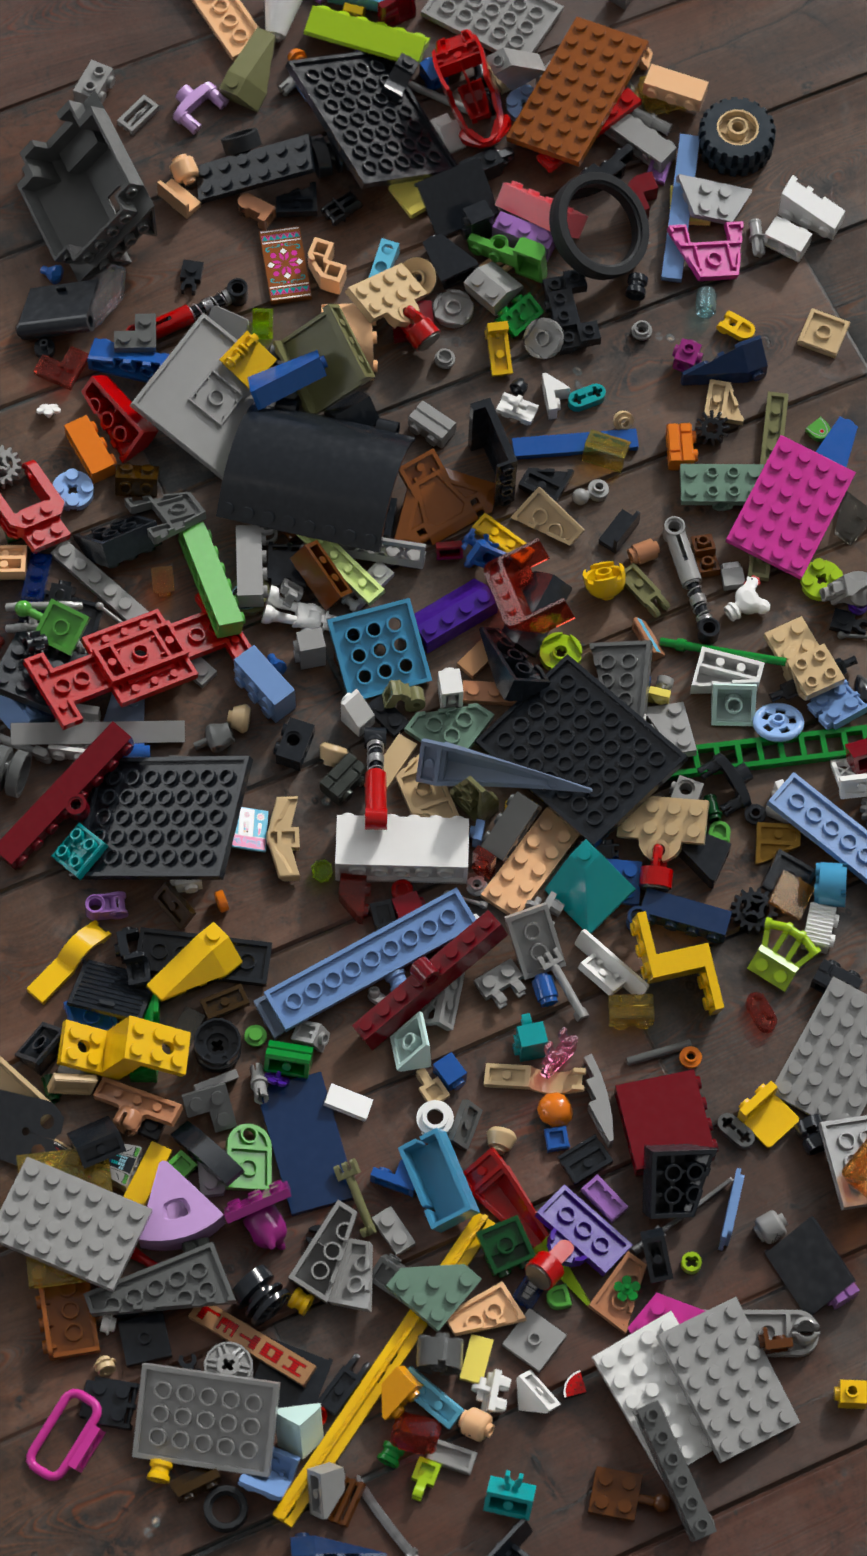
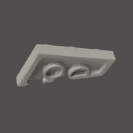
[328,1238,373,1313]

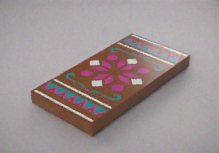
[259,226,312,305]

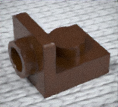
[757,1327,794,1355]

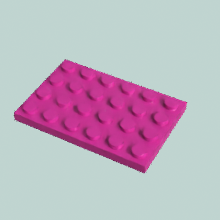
[725,435,856,580]

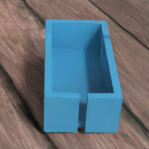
[398,1128,480,1233]

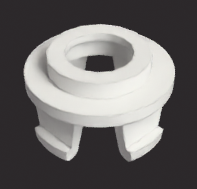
[416,1100,454,1135]

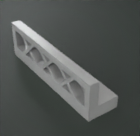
[340,537,426,569]
[422,944,465,1031]

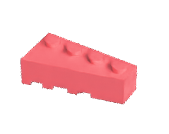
[495,181,588,239]

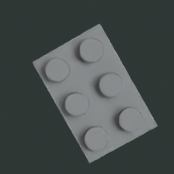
[504,902,566,980]

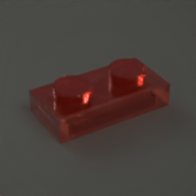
[472,845,496,880]

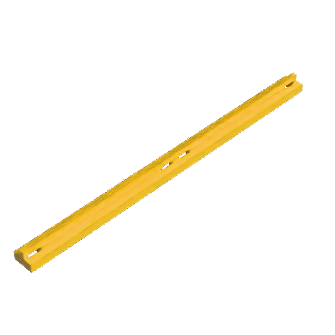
[272,1213,496,1529]

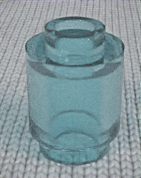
[696,286,717,319]

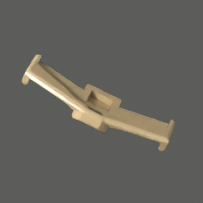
[266,796,300,881]

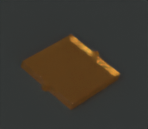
[768,870,814,921]

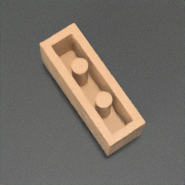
[642,64,709,112]

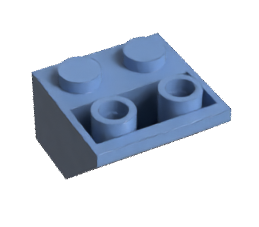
[0,695,55,729]

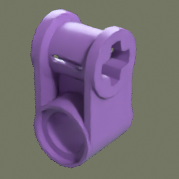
[85,891,128,921]

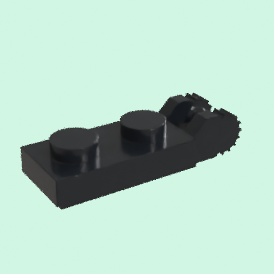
[316,1353,372,1418]

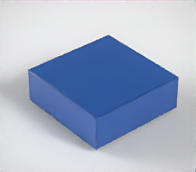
[544,1126,570,1153]

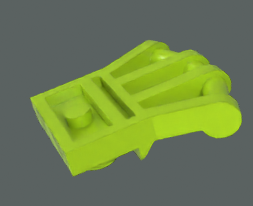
[747,917,821,992]

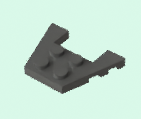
[124,492,206,545]

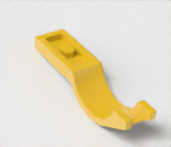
[26,920,112,1005]

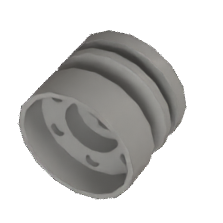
[204,1342,253,1378]

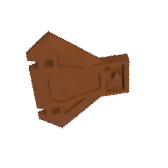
[394,448,495,550]

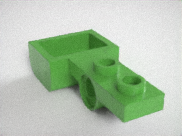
[468,233,548,283]

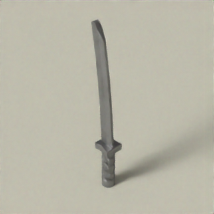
[630,1177,734,1256]
[356,1475,419,1556]

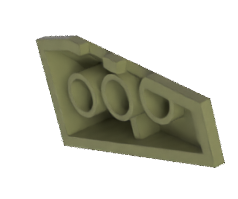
[219,27,276,113]
[450,776,499,823]

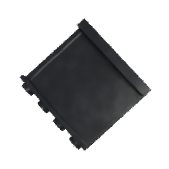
[468,398,518,507]

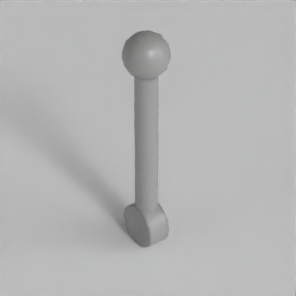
[95,602,123,623]
[443,890,488,909]

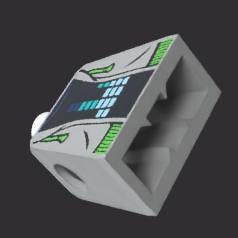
[94,1144,143,1192]

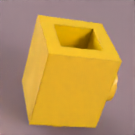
[834,1379,867,1409]

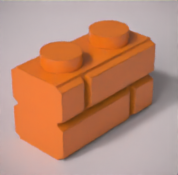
[665,423,698,471]

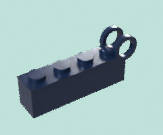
[626,888,732,943]

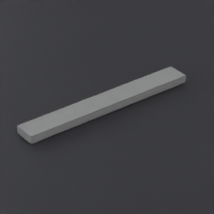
[10,721,185,745]

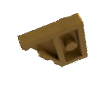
[755,822,801,865]

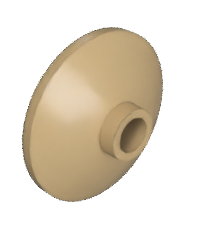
[403,257,436,297]

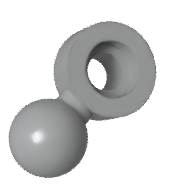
[572,479,609,505]

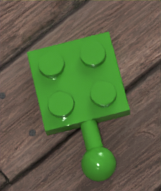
[15,598,91,656]

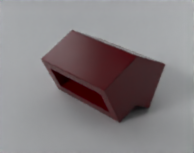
[435,540,463,560]

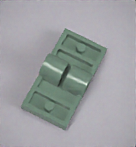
[680,464,764,511]

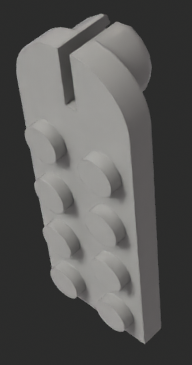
[705,1310,820,1357]

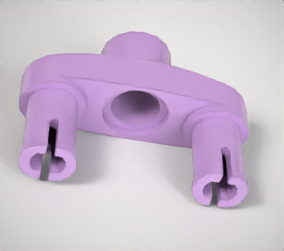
[173,82,229,135]

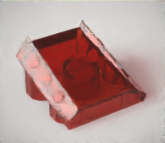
[390,1412,442,1455]

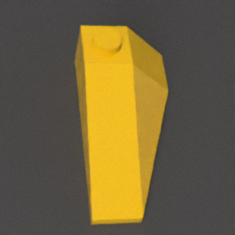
[147,922,242,1002]

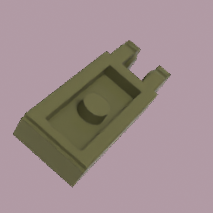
[625,563,670,618]

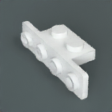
[575,929,649,1000]

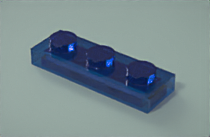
[21,553,52,602]

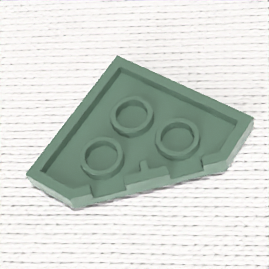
[404,703,494,749]
[385,1264,482,1332]

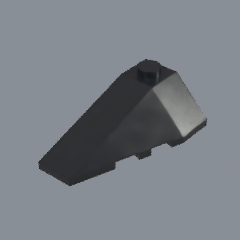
[479,627,551,702]

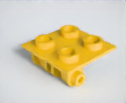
[219,331,277,389]

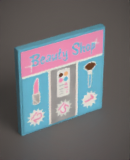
[232,807,268,853]

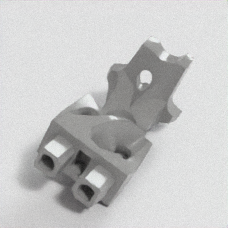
[820,571,867,606]

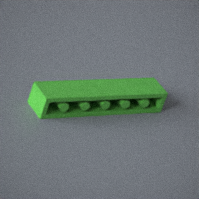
[178,522,245,638]

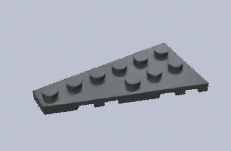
[589,640,653,720]

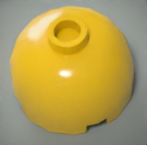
[583,561,626,600]

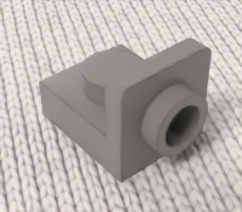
[291,1021,330,1053]

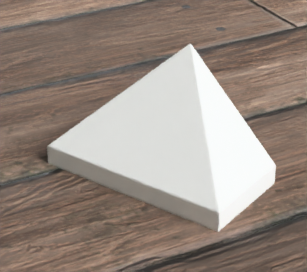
[516,1370,561,1413]

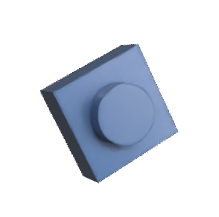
[469,819,485,848]

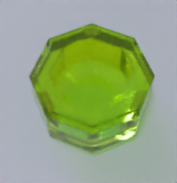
[311,859,333,882]

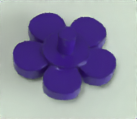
[264,1071,290,1087]

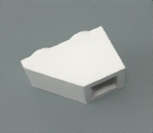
[341,689,375,737]

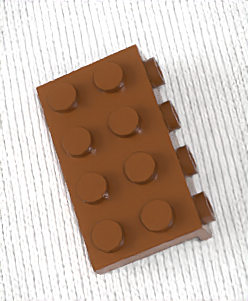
[32,1267,100,1361]

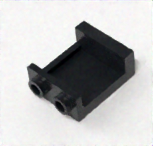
[66,1116,127,1169]

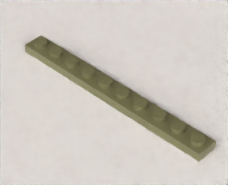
[747,391,789,582]

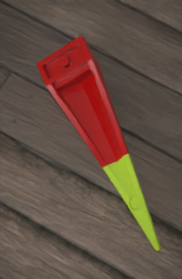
[463,1148,590,1305]

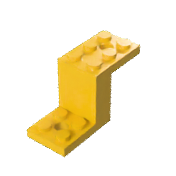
[630,911,725,1016]
[57,1016,191,1080]

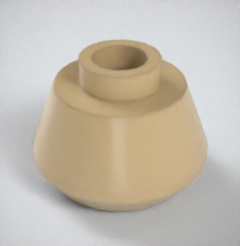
[227,704,251,733]
[319,742,348,767]
[487,1126,517,1155]

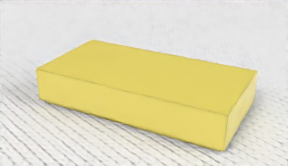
[459,1334,494,1384]

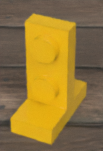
[484,321,513,377]

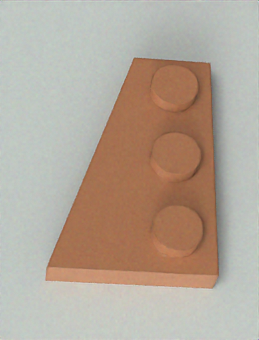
[587,1251,647,1334]

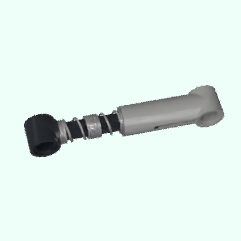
[663,516,720,645]

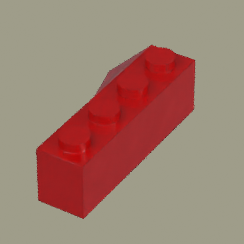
[81,375,158,463]

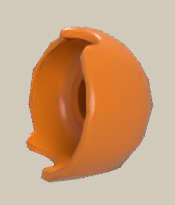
[537,1092,573,1128]

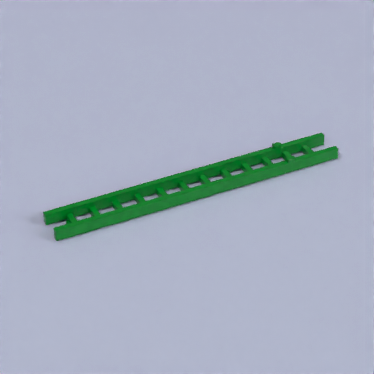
[667,725,867,781]

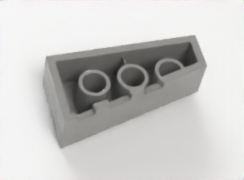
[288,1200,357,1304]

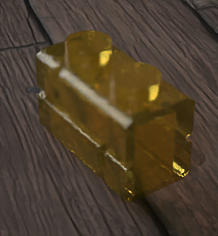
[607,994,655,1030]

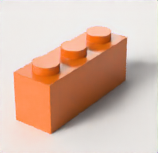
[64,415,117,484]

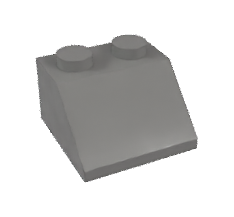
[464,261,524,316]

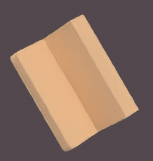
[157,178,201,219]

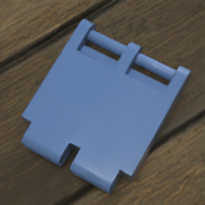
[807,680,867,730]

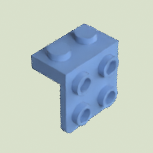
[238,1446,301,1501]

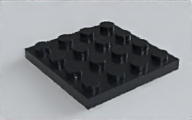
[0,631,88,715]

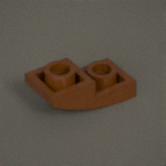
[691,533,721,578]

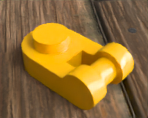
[716,311,755,341]

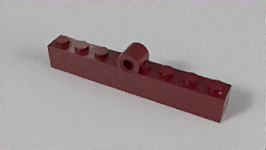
[0,721,135,870]
[352,910,508,1051]

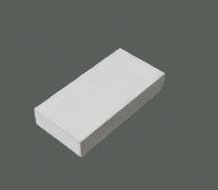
[323,1083,373,1122]

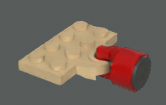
[345,263,441,352]
[617,796,709,892]

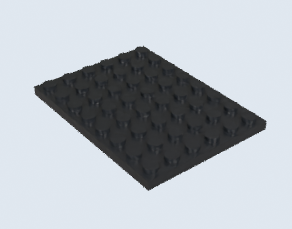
[285,51,458,189]
[475,654,688,848]
[69,756,253,880]

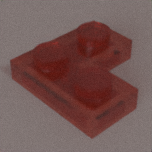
[33,346,89,390]

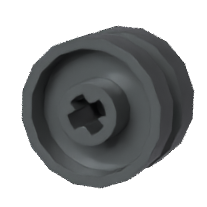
[0,744,32,798]

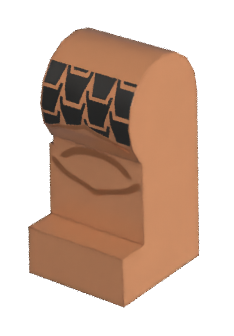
[238,193,276,231]

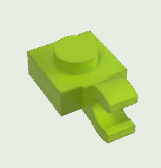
[411,1456,442,1502]

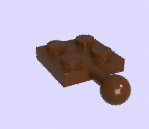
[588,1466,671,1522]

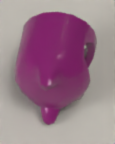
[243,1204,288,1250]

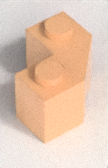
[308,237,347,295]

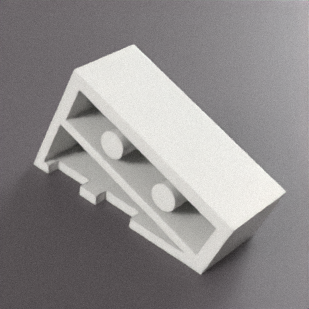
[778,175,845,240]
[690,647,765,694]

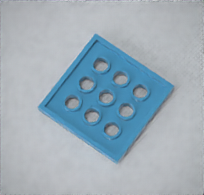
[326,598,432,699]

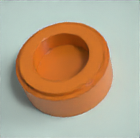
[214,890,229,913]

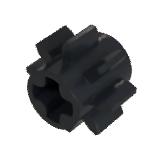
[22,630,49,657]

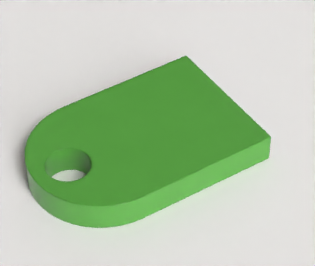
[225,1124,272,1192]

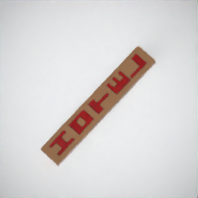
[188,1306,317,1387]

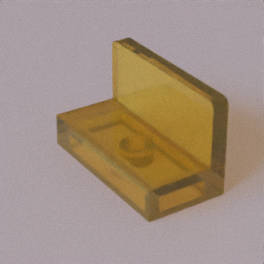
[582,429,631,472]

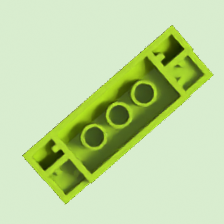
[304,5,430,67]

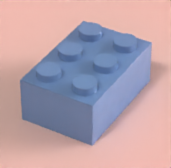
[233,645,296,723]

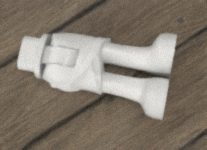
[261,585,338,632]

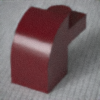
[628,171,658,219]

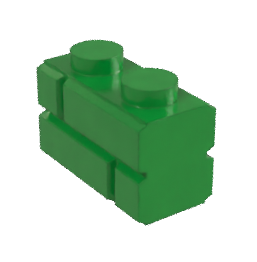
[264,1040,314,1079]

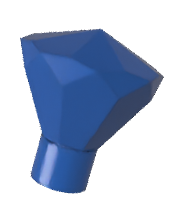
[40,265,64,284]
[267,653,287,675]

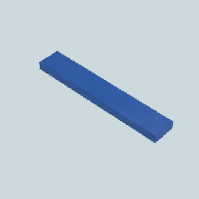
[512,428,639,460]

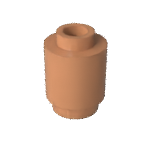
[627,538,660,565]

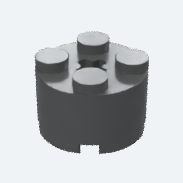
[416,1333,464,1376]

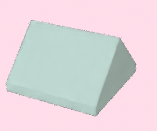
[711,683,757,726]
[390,1011,431,1072]
[276,1403,324,1459]

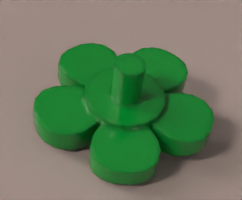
[614,1276,640,1301]

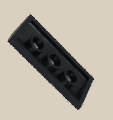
[502,571,572,658]

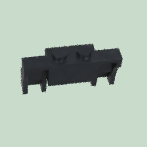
[542,269,601,355]

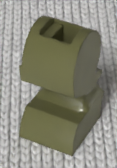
[382,680,426,712]

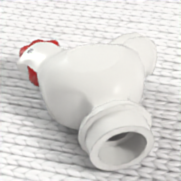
[724,575,770,621]

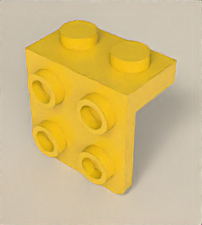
[737,1081,799,1148]

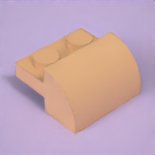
[0,545,28,580]

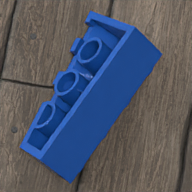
[87,338,169,383]

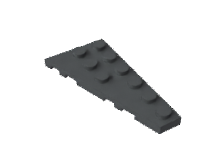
[84,1242,237,1317]

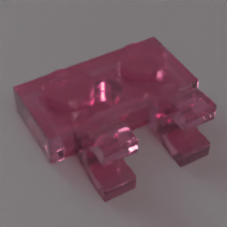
[541,1027,578,1080]

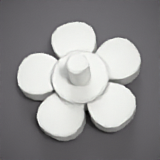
[37,404,61,418]

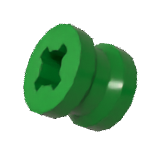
[377,1441,405,1469]

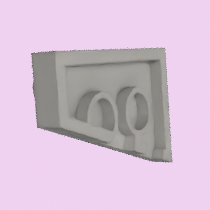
[646,702,697,757]

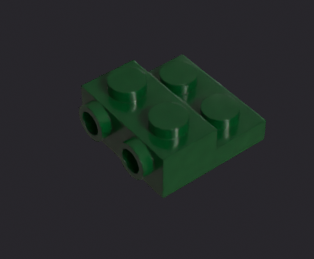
[475,1215,535,1279]

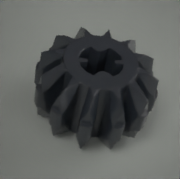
[695,410,730,446]

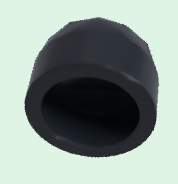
[510,378,528,396]

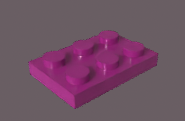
[224,1180,291,1224]

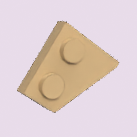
[703,379,744,426]

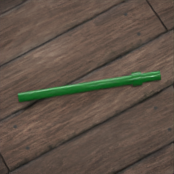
[659,637,787,666]

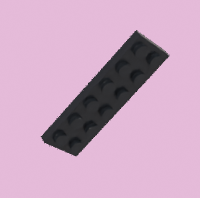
[196,134,315,204]
[137,927,273,987]

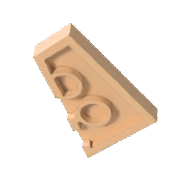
[446,1281,526,1337]

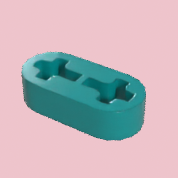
[568,384,606,412]

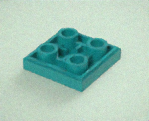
[51,823,109,880]

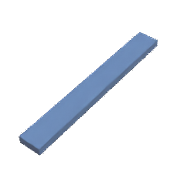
[661,134,700,282]

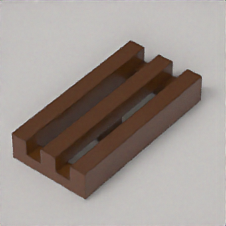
[326,1476,366,1528]

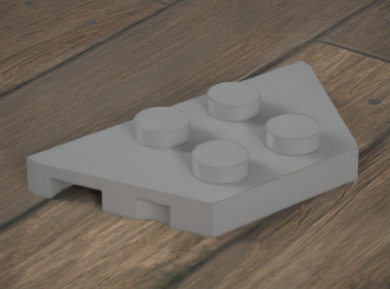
[676,174,752,224]

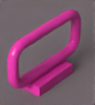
[26,1389,106,1481]

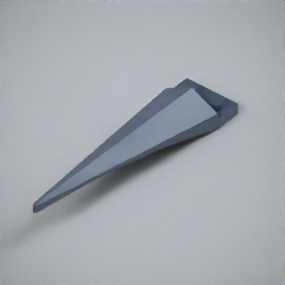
[416,738,593,793]

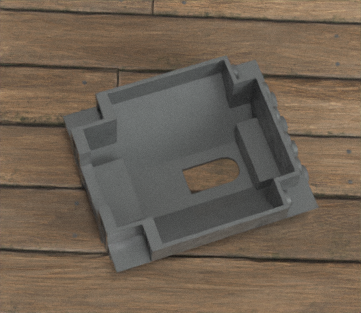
[17,91,157,282]

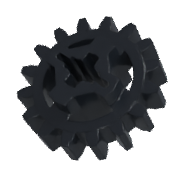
[730,887,778,935]

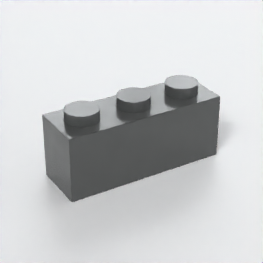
[481,791,542,862]

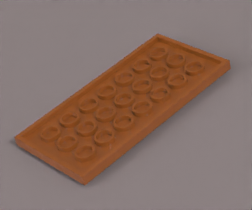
[506,17,649,167]

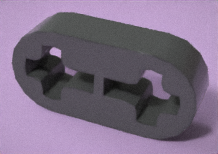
[717,1113,755,1150]

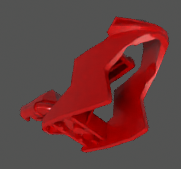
[432,29,512,149]

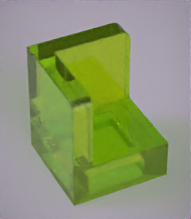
[252,308,274,339]

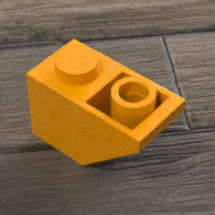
[382,1366,423,1420]

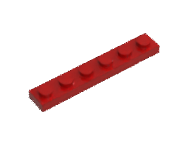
[537,87,642,173]

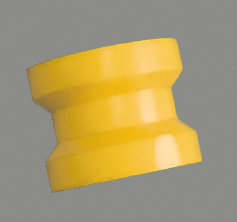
[287,1287,315,1316]
[146,1459,173,1484]

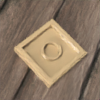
[797,308,850,358]

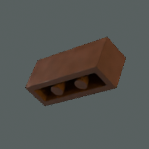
[290,540,353,610]

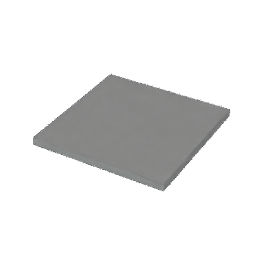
[129,313,298,480]

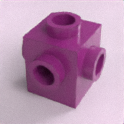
[672,338,704,372]

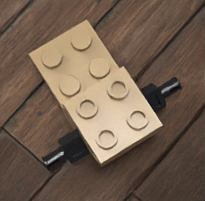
[764,616,858,702]

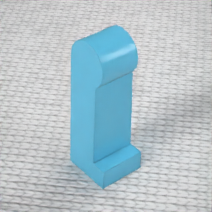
[369,238,400,278]

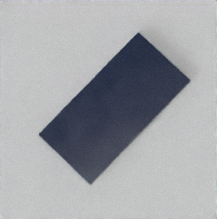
[260,1072,354,1217]

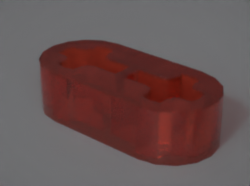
[746,992,777,1033]

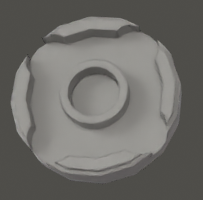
[433,289,474,328]
[524,318,564,359]

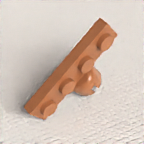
[93,1077,183,1136]

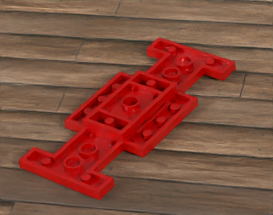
[23,593,252,730]

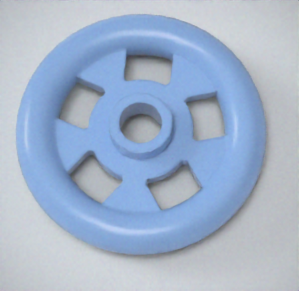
[752,703,804,742]

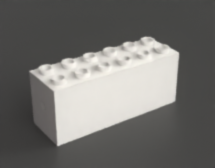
[335,813,469,884]

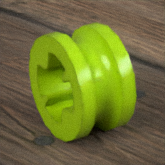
[681,1252,702,1275]

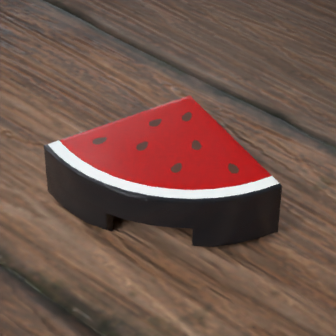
[563,1370,586,1400]

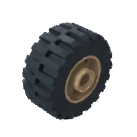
[698,97,776,177]

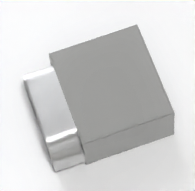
[720,561,745,591]

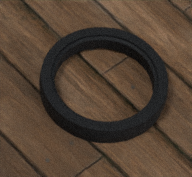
[549,172,649,280]

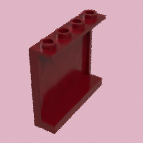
[614,1069,718,1177]

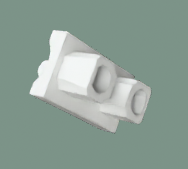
[496,392,539,426]
[471,1369,511,1413]

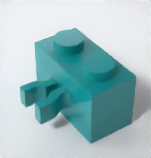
[512,1013,548,1062]
[483,1470,536,1521]

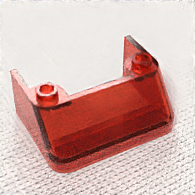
[484,538,575,634]

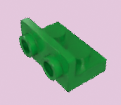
[494,292,544,338]

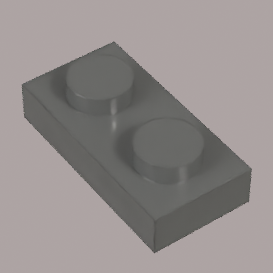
[448,1100,483,1150]

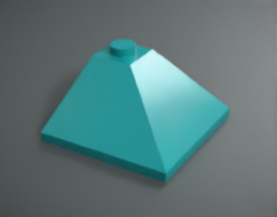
[544,839,636,934]

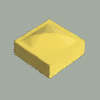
[648,686,671,705]

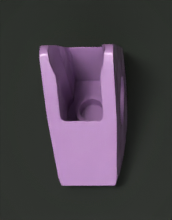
[139,1161,225,1251]

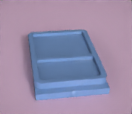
[718,1168,745,1250]

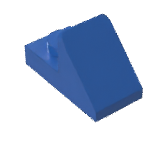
[370,1159,414,1197]

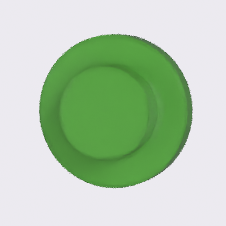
[245,1025,267,1047]

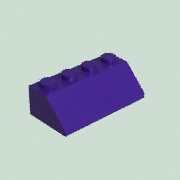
[414,578,499,654]

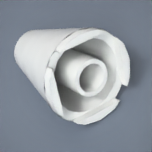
[264,0,303,42]

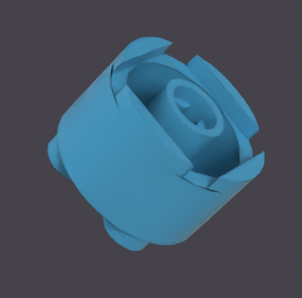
[814,862,847,907]

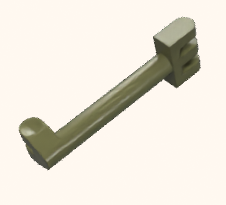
[333,1158,377,1238]

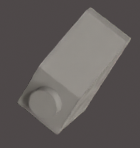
[307,1462,345,1519]

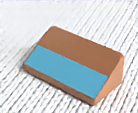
[632,617,665,662]

